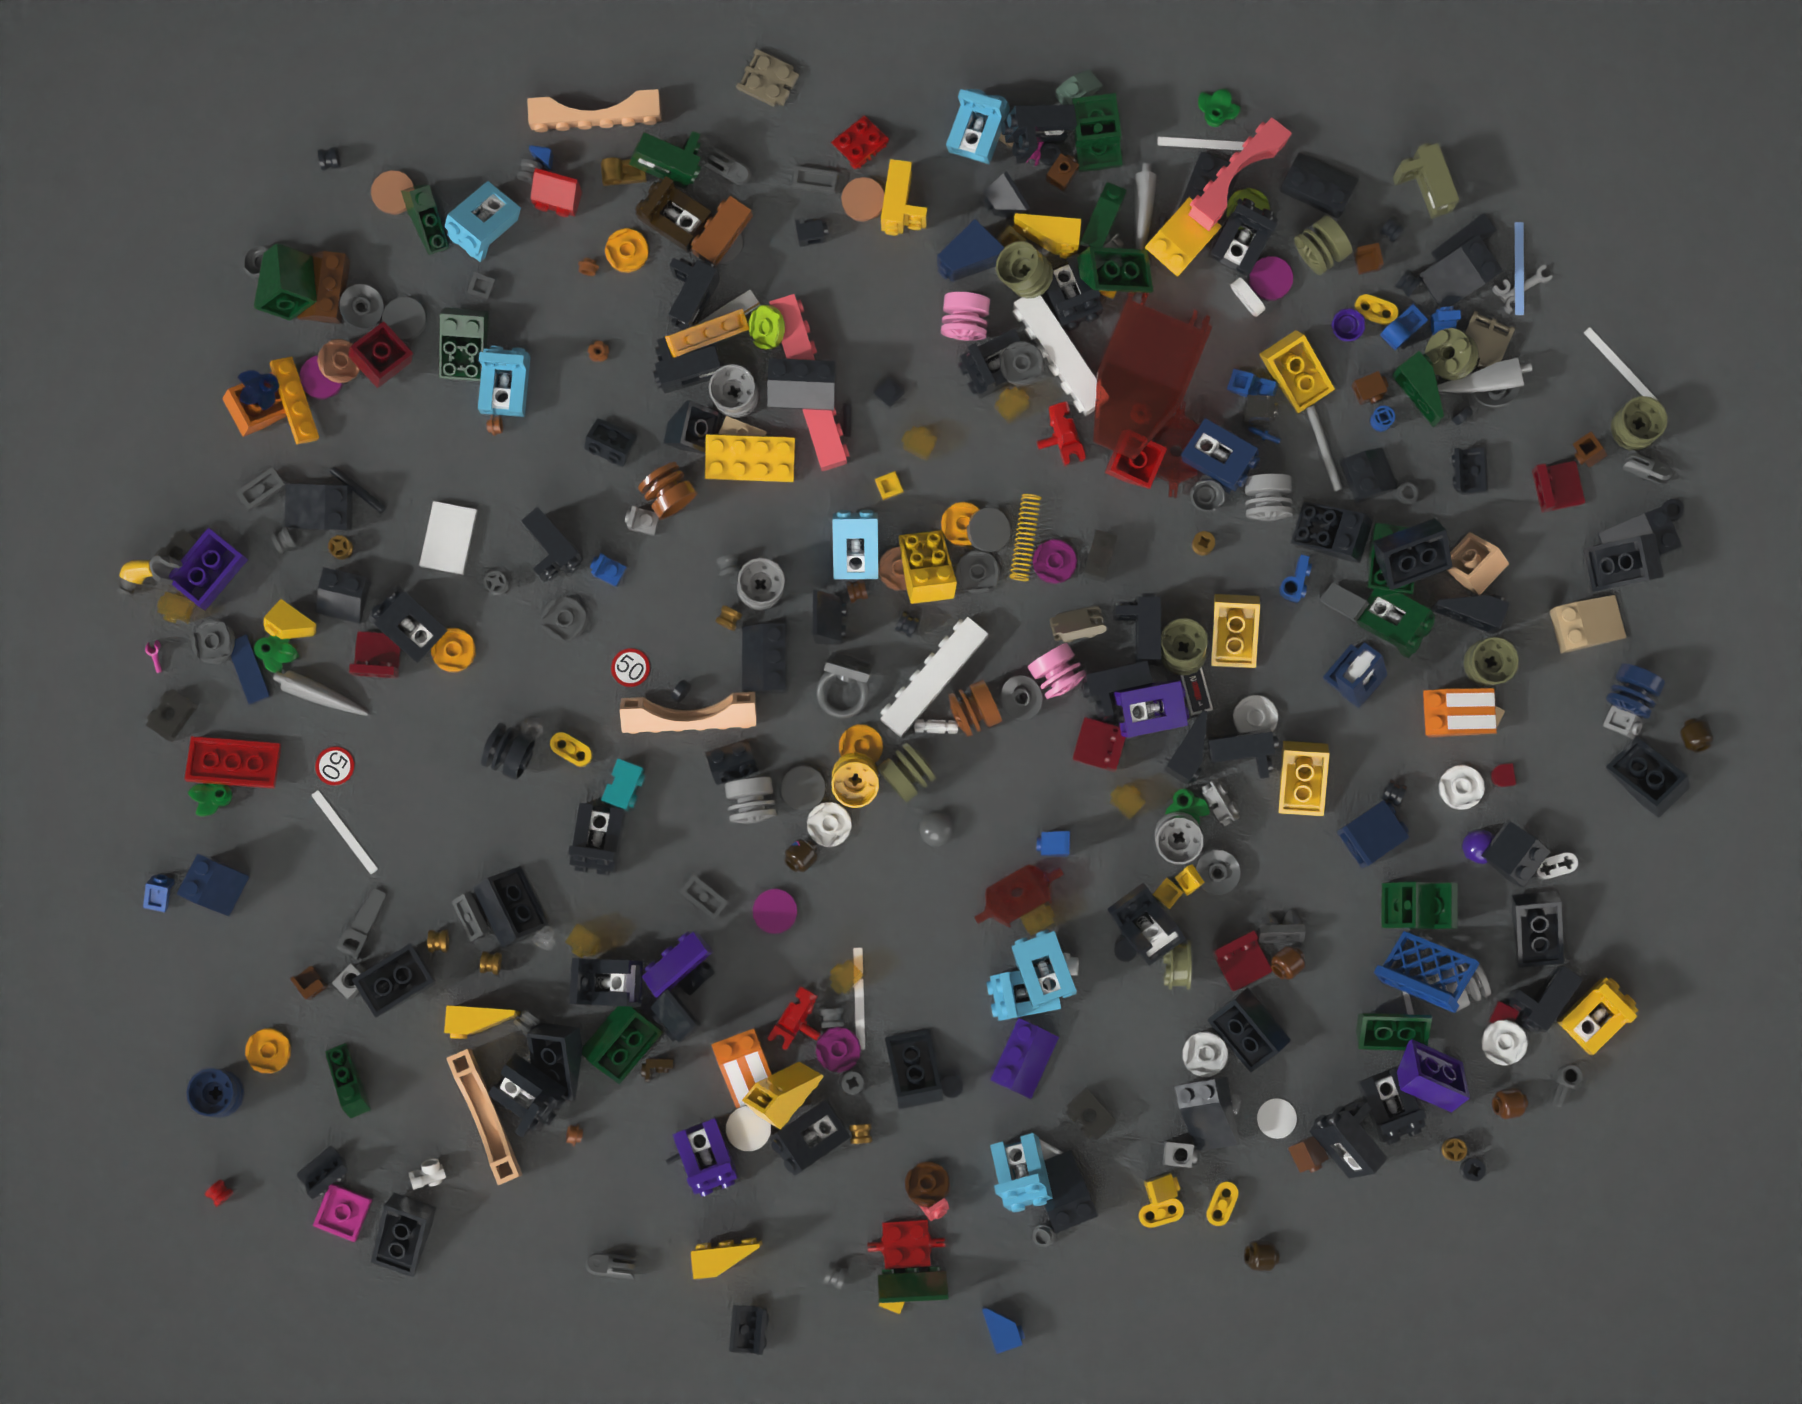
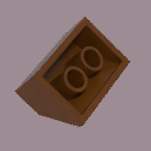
[297,251,350,324]

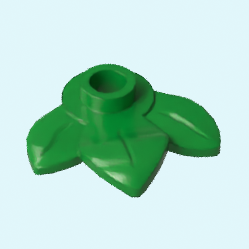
[1198,88,1241,127]
[254,635,299,673]
[188,783,233,816]
[1165,789,1210,824]

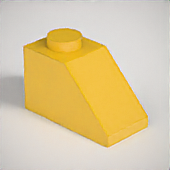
[264,599,316,639]
[1144,1173,1180,1205]

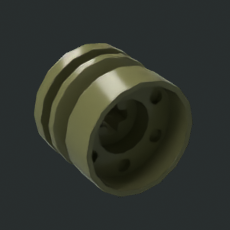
[1294,215,1353,275]
[996,241,1054,299]
[1611,396,1668,451]
[1161,619,1208,676]
[1463,637,1519,686]
[877,742,936,803]

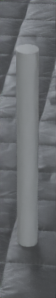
[1306,406,1343,492]

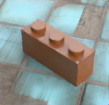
[691,196,753,268]

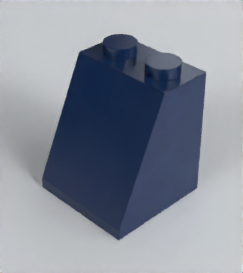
[937,219,1004,282]
[1336,800,1409,869]
[177,853,250,917]

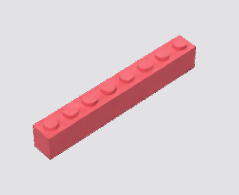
[769,294,850,472]

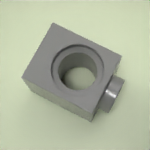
[332,963,366,999]
[1163,1141,1197,1168]

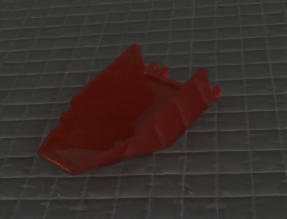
[1093,291,1213,459]

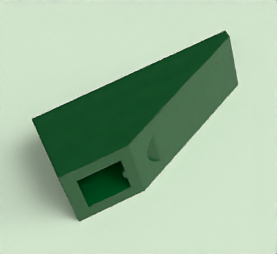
[401,184,449,255]
[325,1043,371,1119]

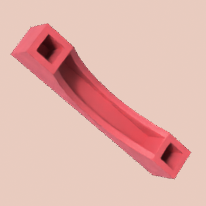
[1189,117,1292,231]

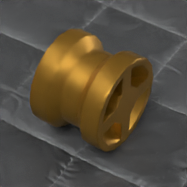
[1192,531,1215,556]
[328,535,353,560]
[715,605,742,631]
[427,930,449,952]
[480,951,502,975]
[849,1124,873,1144]
[1441,1138,1467,1161]

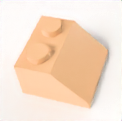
[1446,532,1509,596]

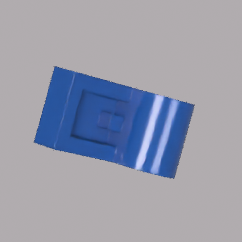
[1380,304,1428,351]
[1430,306,1461,335]
[1279,555,1312,603]

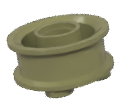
[1425,328,1479,380]
[1163,940,1192,990]

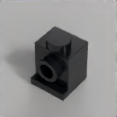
[795,218,829,247]

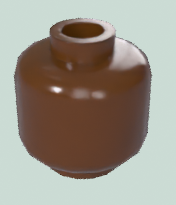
[1271,946,1305,980]
[1492,1088,1528,1120]

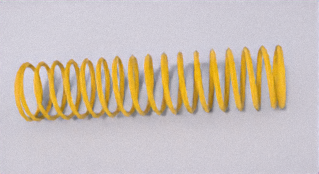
[1010,494,1041,581]

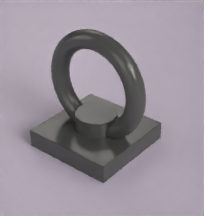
[816,652,875,719]

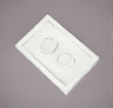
[419,501,478,575]

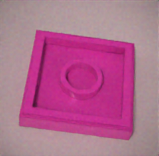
[313,1183,373,1242]

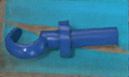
[1248,427,1281,444]

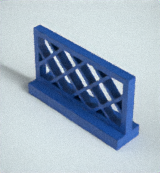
[1374,931,1480,1013]

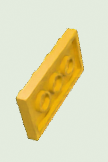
[705,434,795,482]

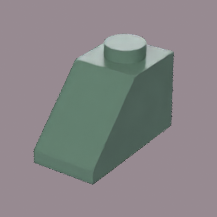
[1055,69,1103,105]

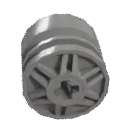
[709,364,759,419]
[1245,474,1293,521]
[737,558,785,611]
[725,777,777,824]
[1155,812,1203,864]
[1434,952,1491,1012]

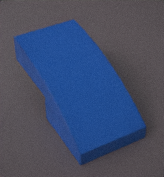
[1227,369,1278,405]

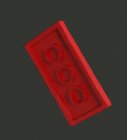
[184,736,281,789]

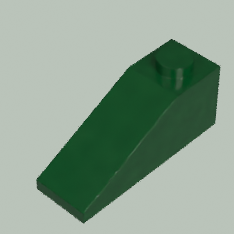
[1080,182,1127,248]

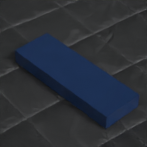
[230,635,271,705]

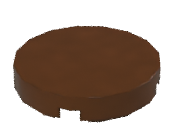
[905,1161,950,1207]

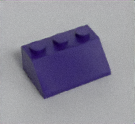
[169,528,248,611]
[642,931,714,998]
[990,1018,1059,1099]
[1397,1039,1470,1113]

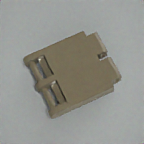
[736,49,799,107]
[1464,310,1515,369]
[1049,606,1106,643]

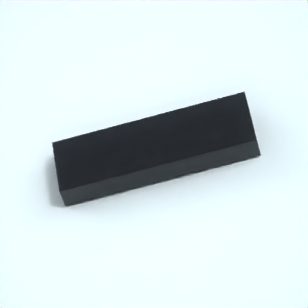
[1431,213,1497,261]

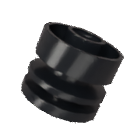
[481,722,536,780]

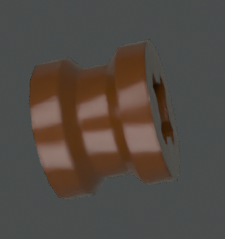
[845,579,868,603]

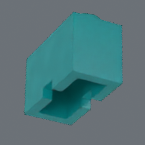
[601,759,646,811]

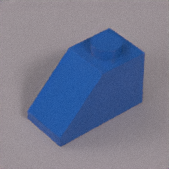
[1036,831,1070,857]
[982,1306,1025,1354]

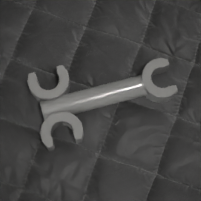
[1492,265,1553,314]

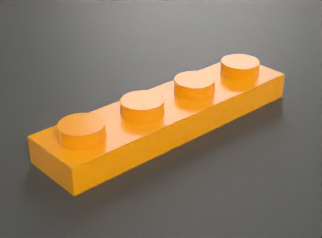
[665,308,749,358]
[269,356,319,445]

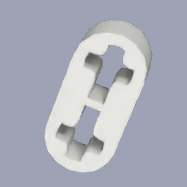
[1231,278,1265,317]
[1535,852,1578,880]

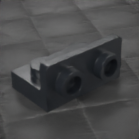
[584,418,637,467]

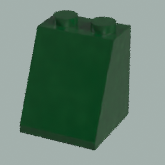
[254,243,317,321]

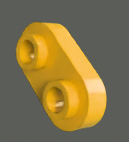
[1354,294,1398,325]
[550,732,592,767]
[1206,1181,1238,1226]
[1138,1198,1184,1228]

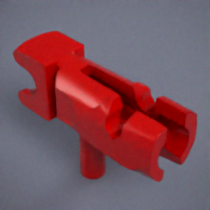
[1036,401,1086,467]
[767,986,821,1051]

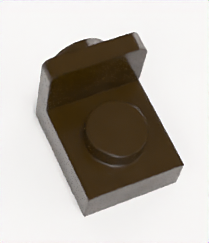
[641,1059,675,1082]

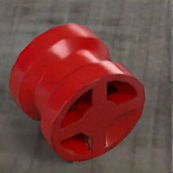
[204,1179,234,1208]

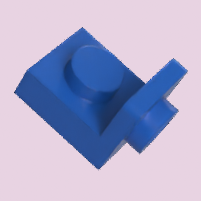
[590,553,627,587]
[143,874,174,912]

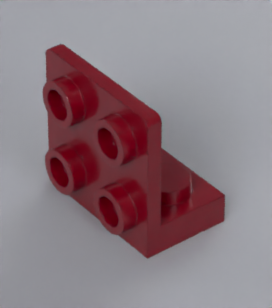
[1532,461,1585,513]
[349,631,401,679]
[1072,717,1126,772]
[1212,931,1272,992]

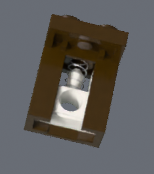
[635,176,713,252]

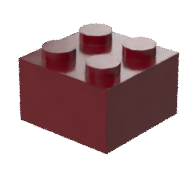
[348,321,413,389]

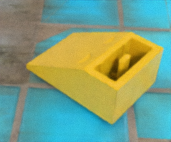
[898,530,957,604]
[742,1062,824,1130]
[691,1237,762,1279]

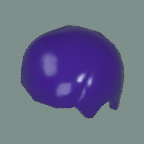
[1331,308,1365,342]
[1462,830,1495,864]

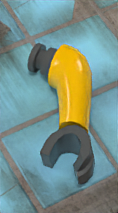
[118,555,183,596]

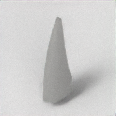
[1134,163,1157,250]
[1437,358,1532,393]
[273,670,369,716]

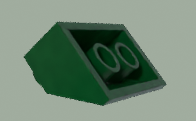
[1077,247,1154,293]
[582,1006,663,1084]
[1356,1013,1432,1051]
[877,1267,949,1303]

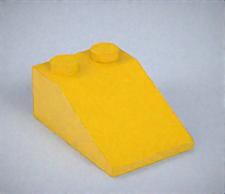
[1145,197,1222,277]
[1013,213,1081,259]
[1259,330,1335,414]
[1211,594,1260,668]
[1279,741,1329,816]
[444,1005,521,1039]

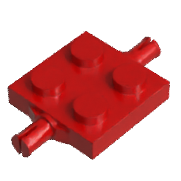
[867,1220,945,1269]

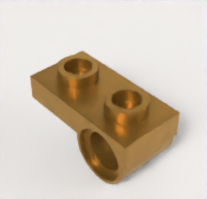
[601,158,647,186]

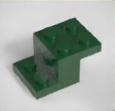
[1072,93,1123,172]
[1381,882,1458,930]

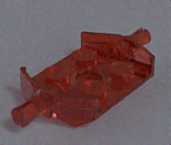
[1155,401,1200,498]
[974,864,1064,928]

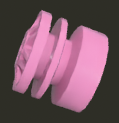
[941,292,990,341]
[1027,643,1087,700]

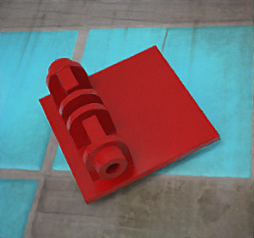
[831,115,889,170]

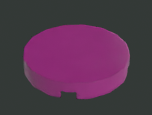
[1249,256,1293,301]
[299,356,343,400]
[1032,539,1077,584]
[753,889,797,934]
[816,1027,861,1072]

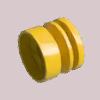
[832,752,879,808]

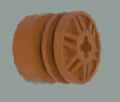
[638,461,698,520]
[948,679,1002,737]

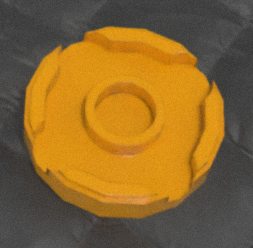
[605,228,649,273]
[941,502,980,547]
[431,628,476,672]
[839,724,883,763]
[245,1029,291,1073]

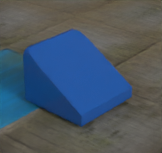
[529,145,554,170]

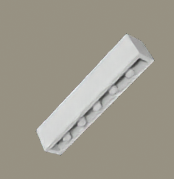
[1012,295,1109,417]
[881,617,988,738]

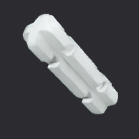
[914,719,958,734]

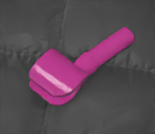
[1027,142,1044,166]
[145,640,162,673]

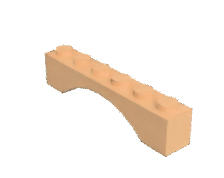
[527,89,662,133]
[620,692,757,734]
[446,1049,523,1185]

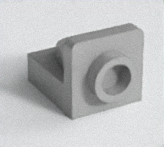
[625,505,659,536]
[1603,706,1642,739]

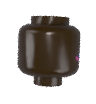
[1680,718,1713,753]
[784,839,818,872]
[1244,1240,1280,1271]

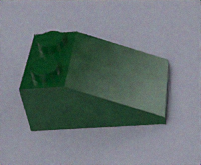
[1392,351,1444,428]

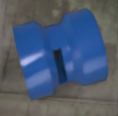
[1370,405,1395,432]

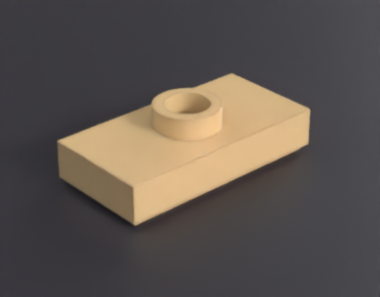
[719,416,767,436]

